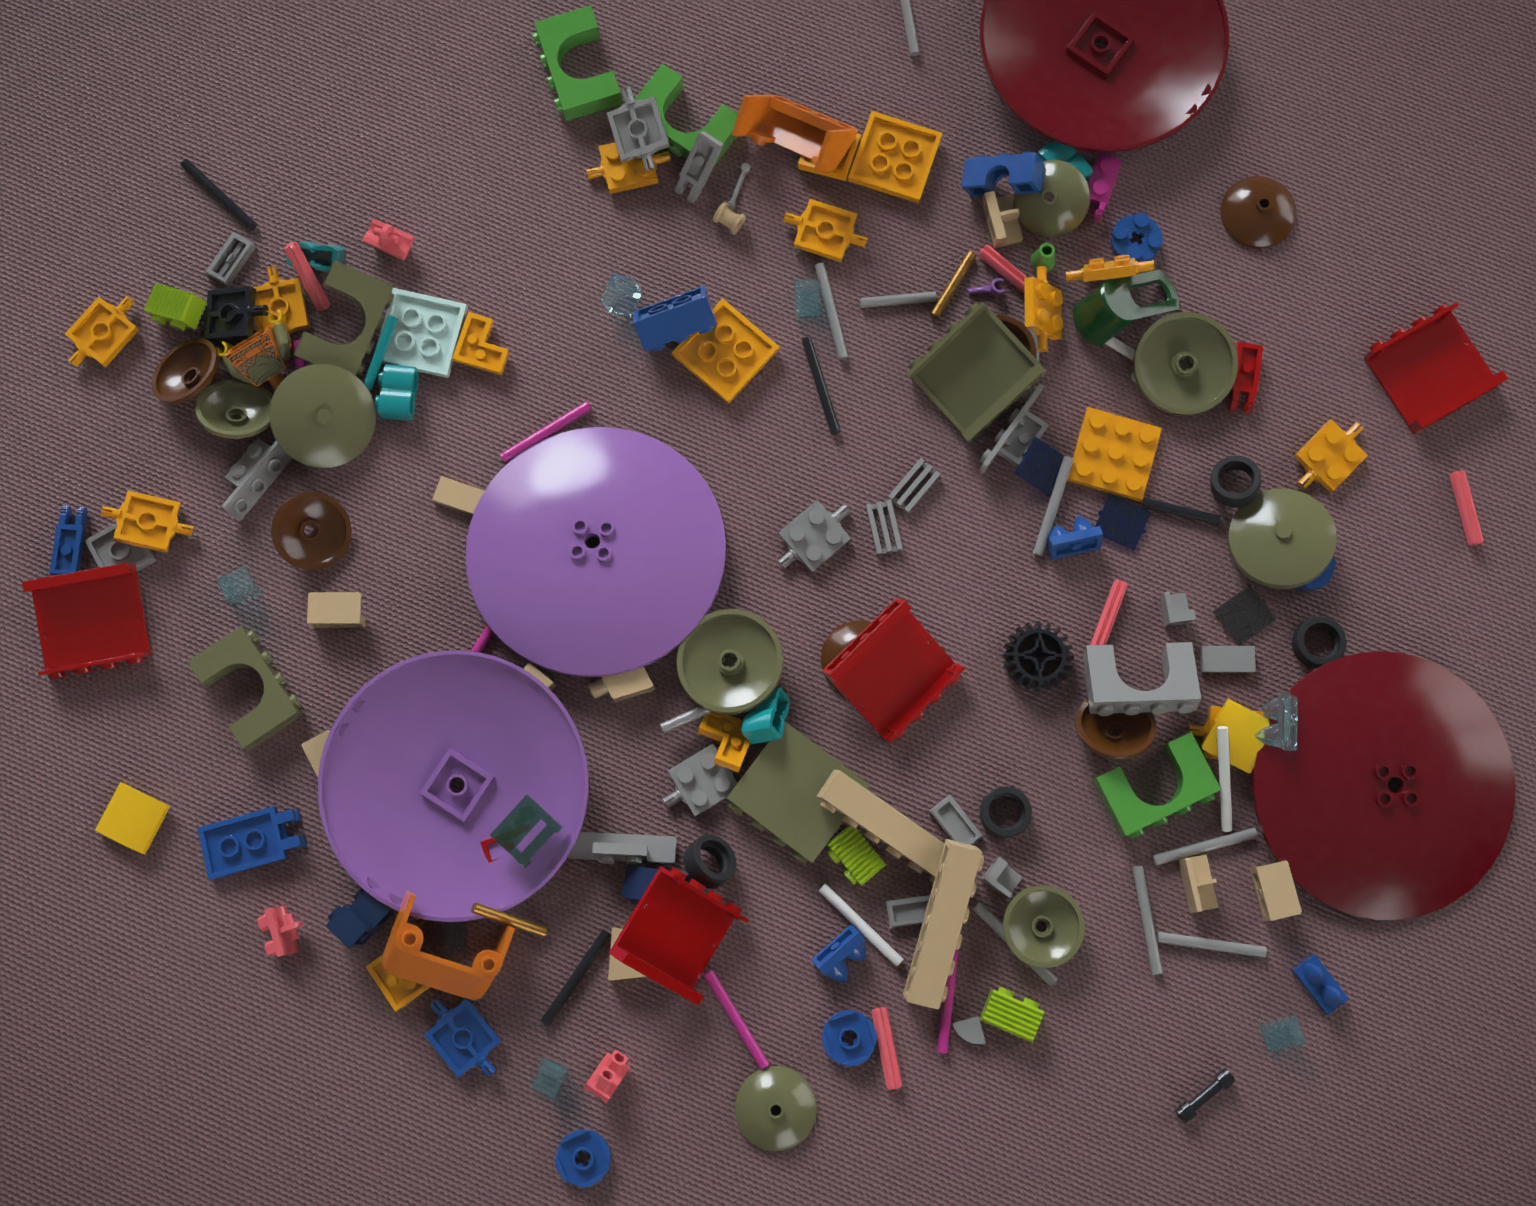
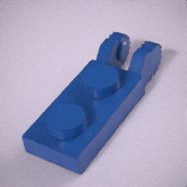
[49,505,88,576]

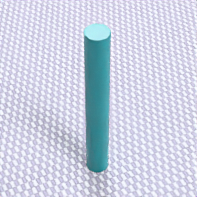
[363,315,398,390]

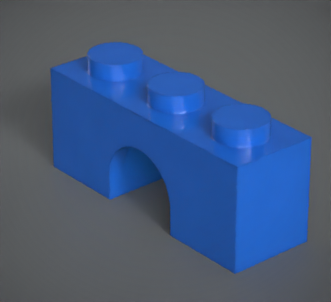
[961,151,1045,197]

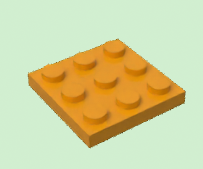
[848,111,943,204]
[671,298,779,404]
[1067,407,1162,502]

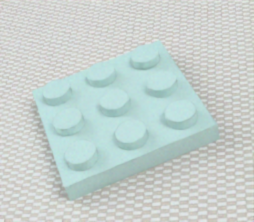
[375,288,468,378]

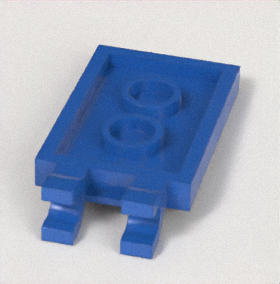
[197,806,307,880]

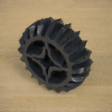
[1002,621,1074,693]

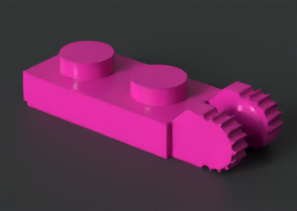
[1086,152,1122,223]

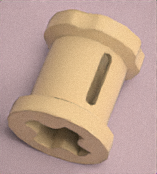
[713,202,746,235]

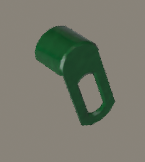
[1073,270,1179,346]

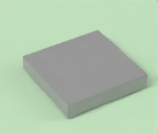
[85,523,157,571]

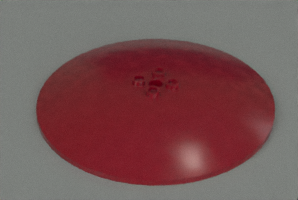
[979,0,1229,152]
[1252,651,1515,920]

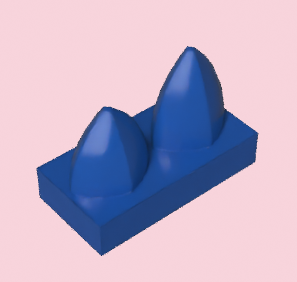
[1048,515,1103,560]
[811,925,866,982]
[1291,954,1349,1015]

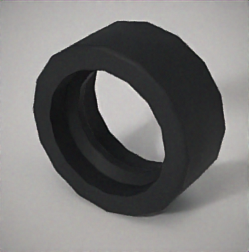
[1210,456,1261,508]
[1292,616,1347,668]
[980,786,1032,838]
[683,834,737,889]

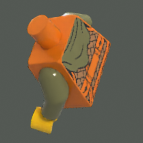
[217,309,291,390]

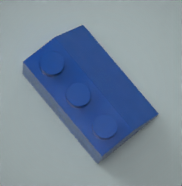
[633,285,717,352]

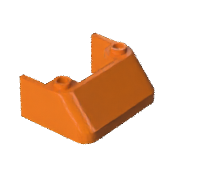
[732,95,858,173]
[381,890,515,1000]

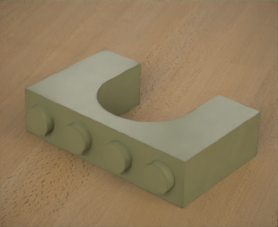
[293,260,394,378]
[187,626,304,751]

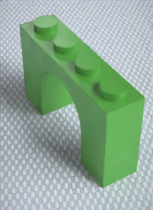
[532,5,622,121]
[634,64,738,168]
[1092,732,1221,839]

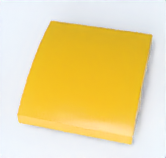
[1201,698,1269,774]
[95,782,170,855]

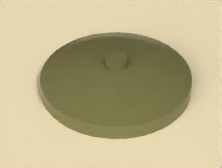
[1133,312,1238,416]
[269,364,376,468]
[1228,488,1337,589]
[677,609,783,715]

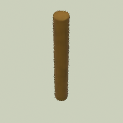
[930,251,976,319]
[471,902,547,937]

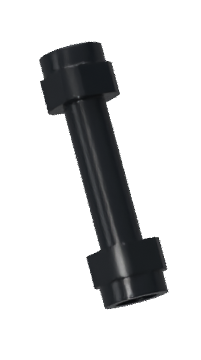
[1175,1068,1236,1123]

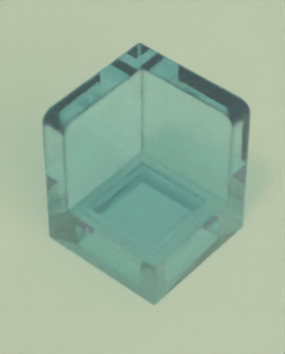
[602,273,643,317]
[794,280,821,318]
[216,566,262,607]
[1259,1015,1306,1052]
[532,1057,570,1101]

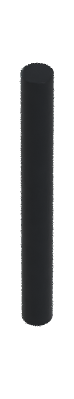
[180,159,257,231]
[801,337,841,435]
[541,929,612,1026]

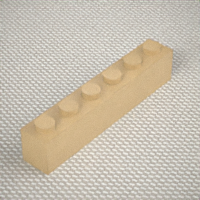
[816,770,944,883]
[903,839,984,1010]

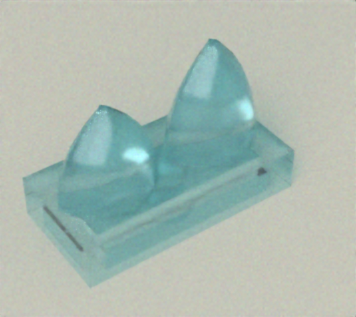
[1255,692,1298,751]

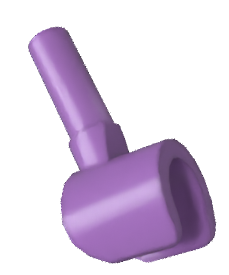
[968,278,1005,297]

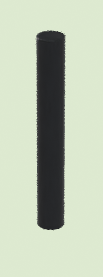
[1142,498,1221,525]

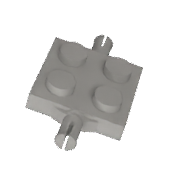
[607,86,670,172]
[778,500,851,573]
[663,744,746,817]

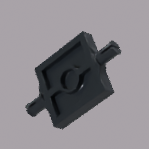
[199,286,269,342]

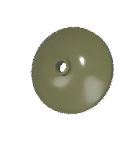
[1014,160,1090,237]
[195,380,273,439]
[1003,885,1085,968]
[735,1066,817,1151]

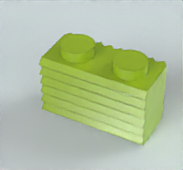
[144,283,207,331]
[826,826,886,886]
[979,986,1044,1043]

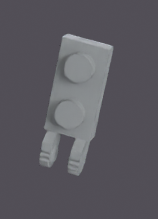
[675,131,724,203]

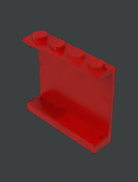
[1363,302,1509,435]
[22,563,152,679]
[822,598,965,742]
[609,866,749,1005]

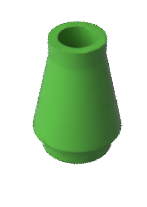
[1030,243,1055,272]

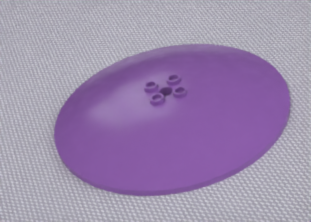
[466,427,726,677]
[318,650,589,922]

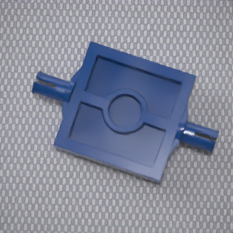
[424,998,502,1078]

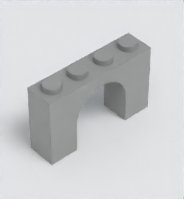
[1083,642,1201,716]

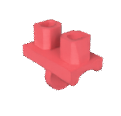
[362,219,415,261]
[257,905,304,957]
[583,1050,630,1104]

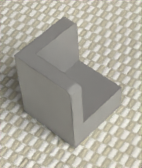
[1159,592,1196,627]
[981,857,1022,899]

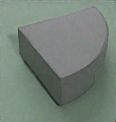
[952,1016,986,1044]

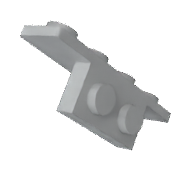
[979,384,1049,473]
[222,438,293,521]
[568,832,677,865]

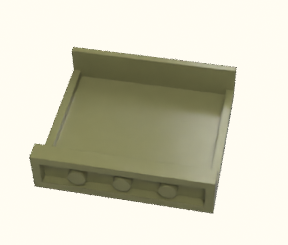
[906,302,1048,442]
[727,722,870,865]

